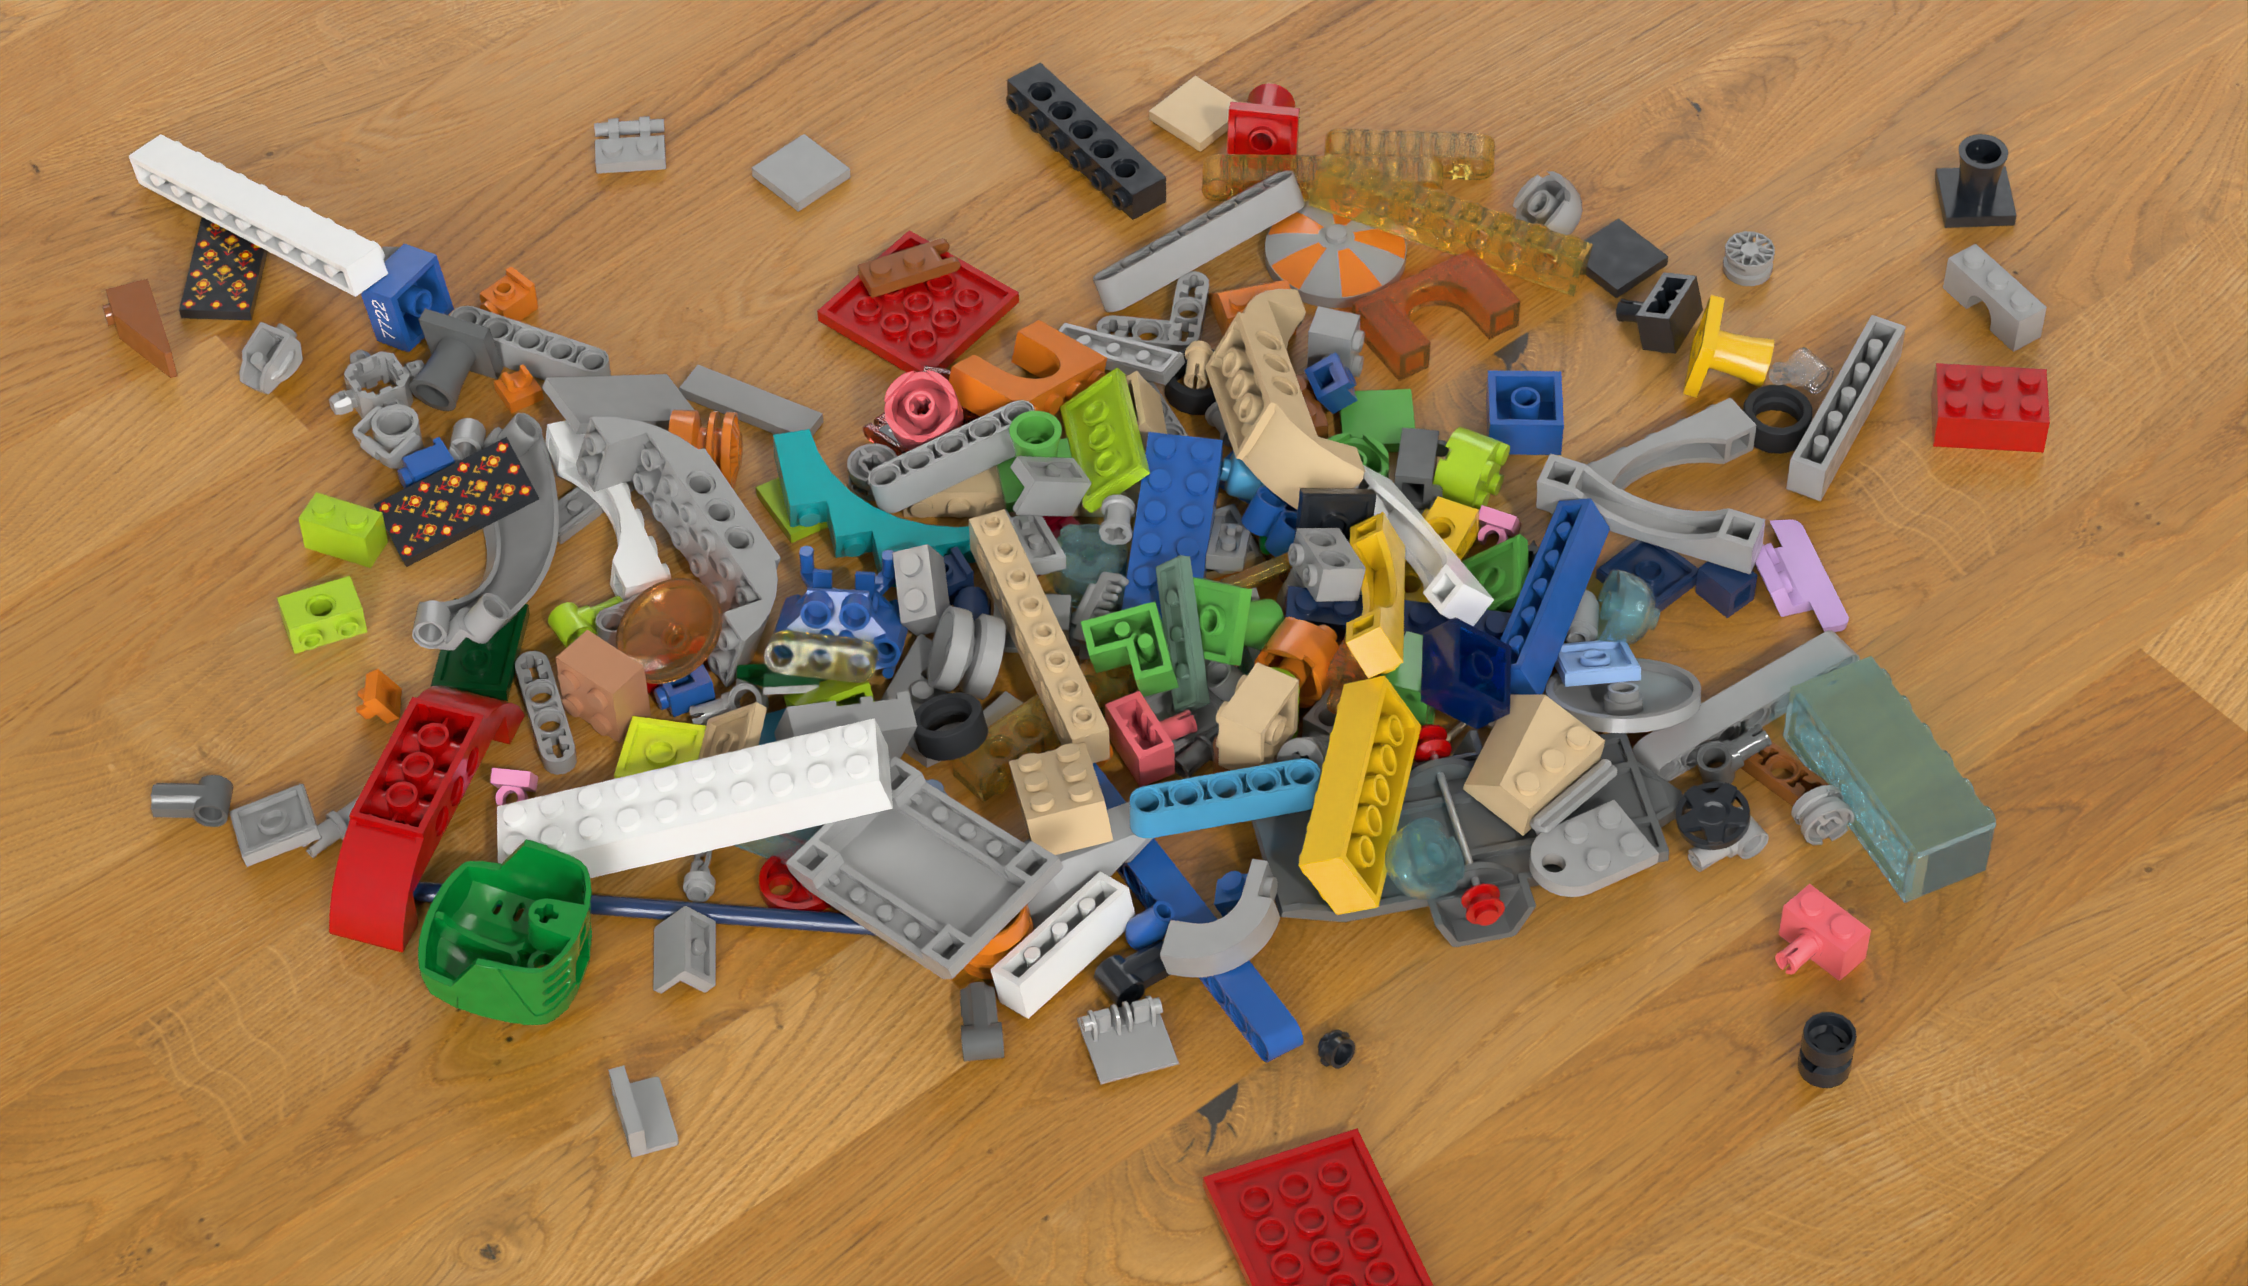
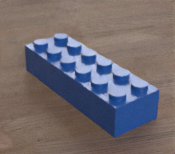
[1122,432,1223,623]

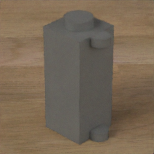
[1395,427,1449,509]

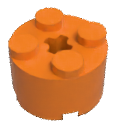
[1254,617,1344,708]

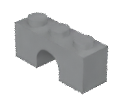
[1943,244,2047,352]

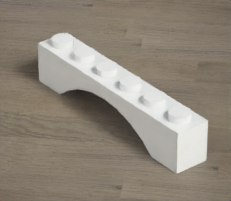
[545,420,671,606]
[1354,465,1494,629]

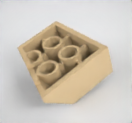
[1463,695,1605,836]

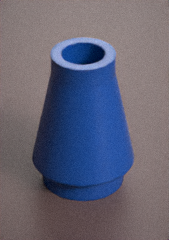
[1125,901,1175,951]

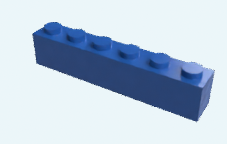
[1488,498,1610,700]

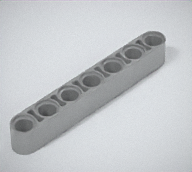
[1093,171,1305,312]
[1632,630,1860,782]

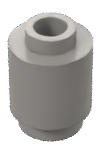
[1564,590,1599,643]

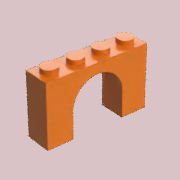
[949,320,1107,417]

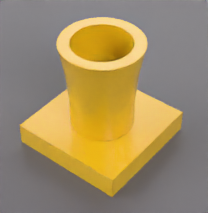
[1683,295,1774,398]

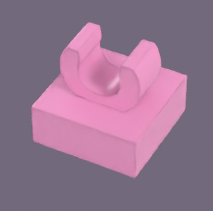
[1478,505,1522,545]
[490,768,538,806]

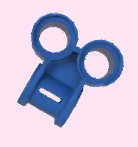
[1241,486,1297,561]

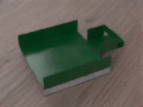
[736,663,835,695]

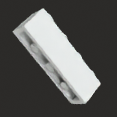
[990,872,1135,1019]

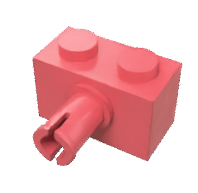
[1105,691,1198,787]
[1775,884,1871,981]

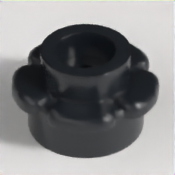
[1318,1029,1355,1069]

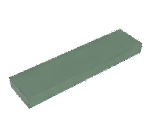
[1156,555,1210,714]

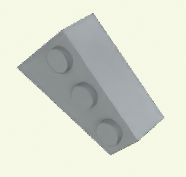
[774,691,917,761]

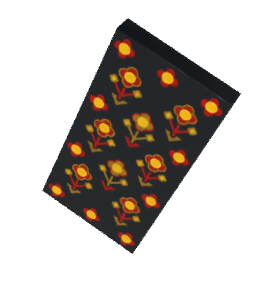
[179,217,268,320]
[374,437,539,567]

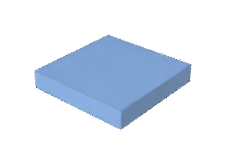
[1554,638,1641,687]

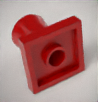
[1226,83,1300,174]

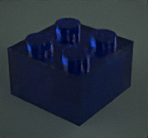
[1421,617,1511,729]

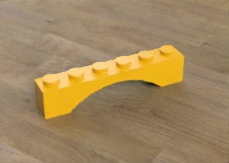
[1346,512,1405,678]

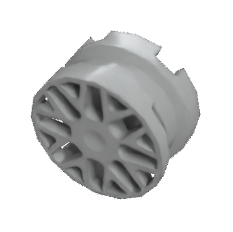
[1723,231,1775,286]
[847,444,897,501]
[1791,785,1855,845]

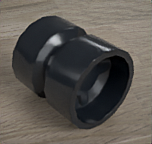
[1798,1012,1857,1088]

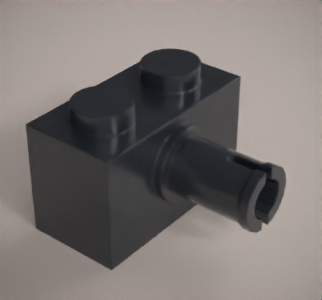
[1616,272,1703,354]

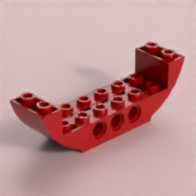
[329,685,525,953]

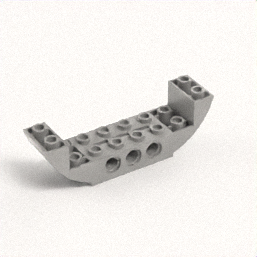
[576,416,781,687]

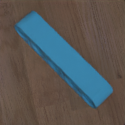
[1130,759,1320,838]

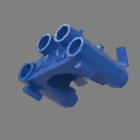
[769,546,908,679]

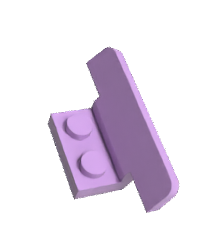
[1755,520,1849,632]

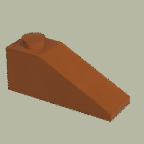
[102,279,177,378]

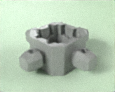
[329,349,425,419]

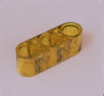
[764,630,879,683]

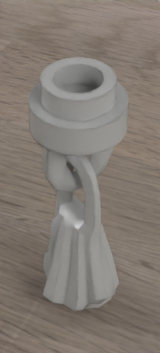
[683,850,716,902]

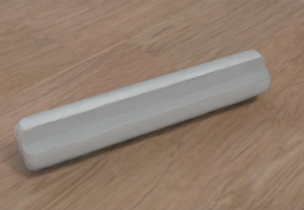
[1530,759,1617,835]

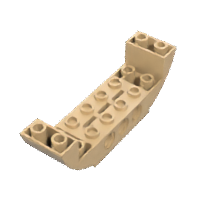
[1205,289,1365,510]

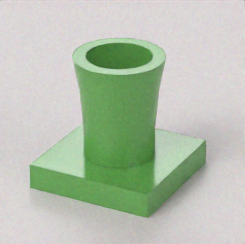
[996,411,1072,513]
[1193,577,1284,666]

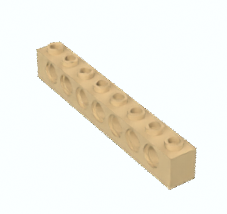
[969,509,1110,764]

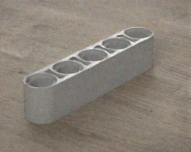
[450,305,611,380]
[868,400,1035,513]

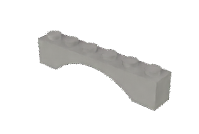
[1551,398,1757,515]
[1536,453,1765,574]

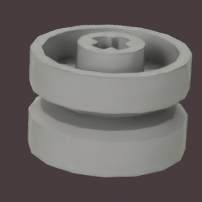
[927,605,1006,700]

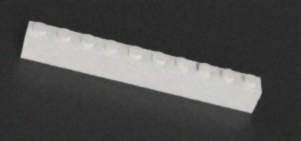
[129,134,388,297]

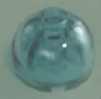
[1595,569,1660,646]
[1385,817,1465,900]

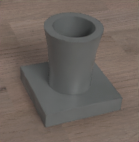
[409,308,503,411]

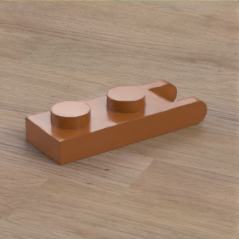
[858,238,961,298]

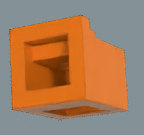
[479,266,538,322]

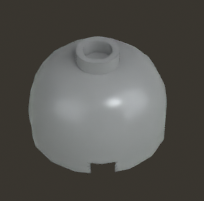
[1511,171,1583,244]

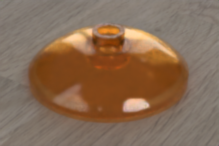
[616,578,723,684]

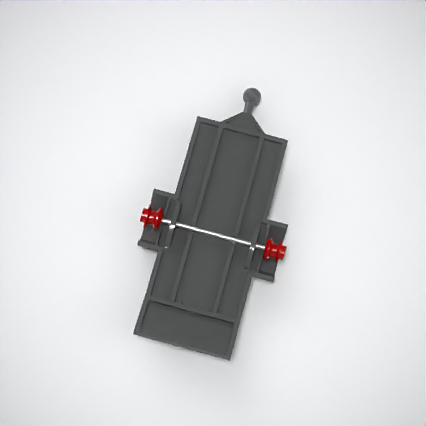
[1252,724,1725,947]

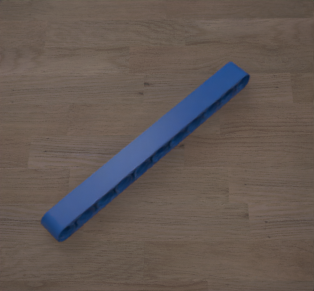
[1093,763,1304,1063]

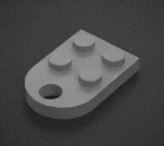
[1529,800,1659,897]

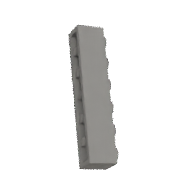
[1786,315,1906,501]

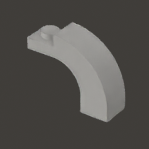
[1160,859,1280,977]

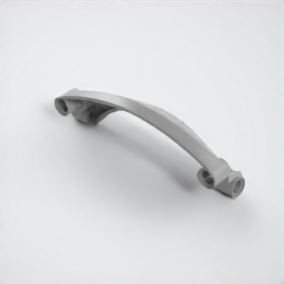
[412,413,559,650]

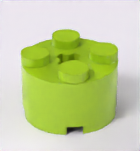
[1433,427,1510,511]

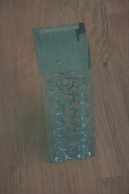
[1783,656,1996,903]

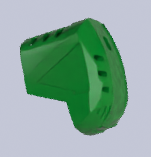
[418,839,592,1025]

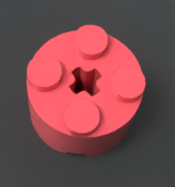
[884,370,964,450]

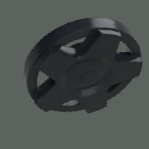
[1676,782,1751,850]

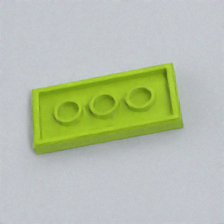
[1060,368,1150,513]

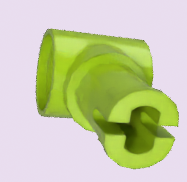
[548,595,623,648]

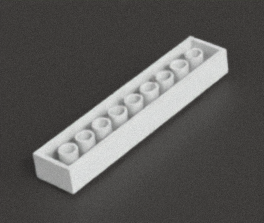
[497,718,893,878]

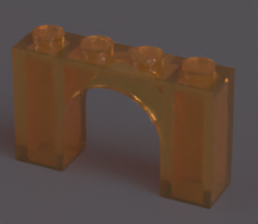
[1352,249,1521,381]

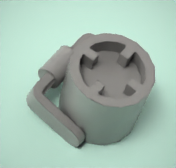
[353,404,424,469]

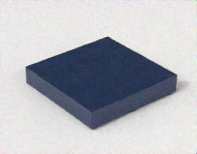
[1596,539,1698,620]

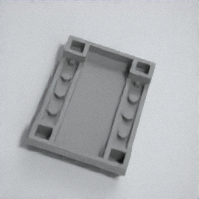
[786,756,1063,979]

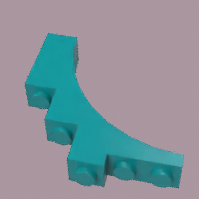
[773,429,976,587]

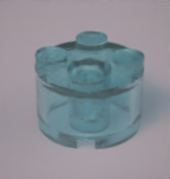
[1053,524,1128,608]

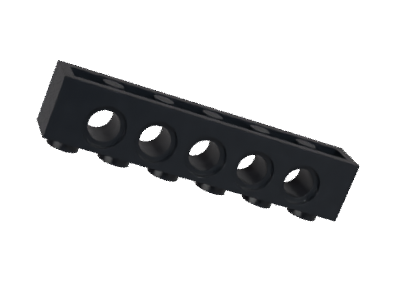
[1006,62,1166,220]

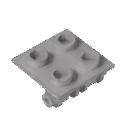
[1077,995,1179,1084]

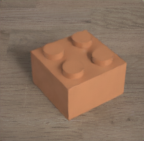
[556,630,651,743]

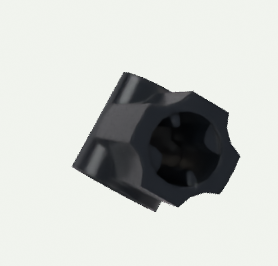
[1094,939,1170,1008]

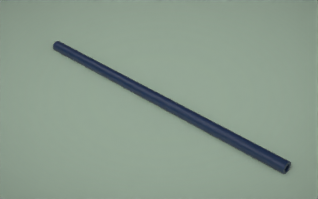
[413,882,877,936]

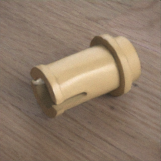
[1184,341,1213,389]

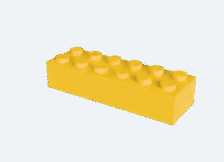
[1298,675,1421,915]

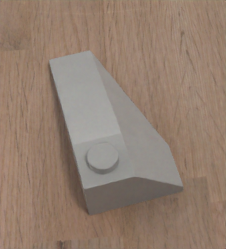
[1023,802,1153,929]

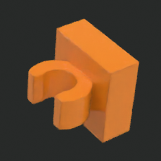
[494,364,544,414]
[356,669,402,724]

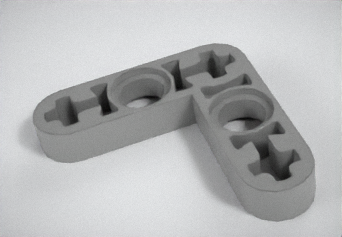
[1096,271,1209,352]

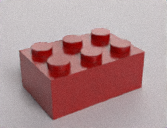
[1931,363,2050,453]

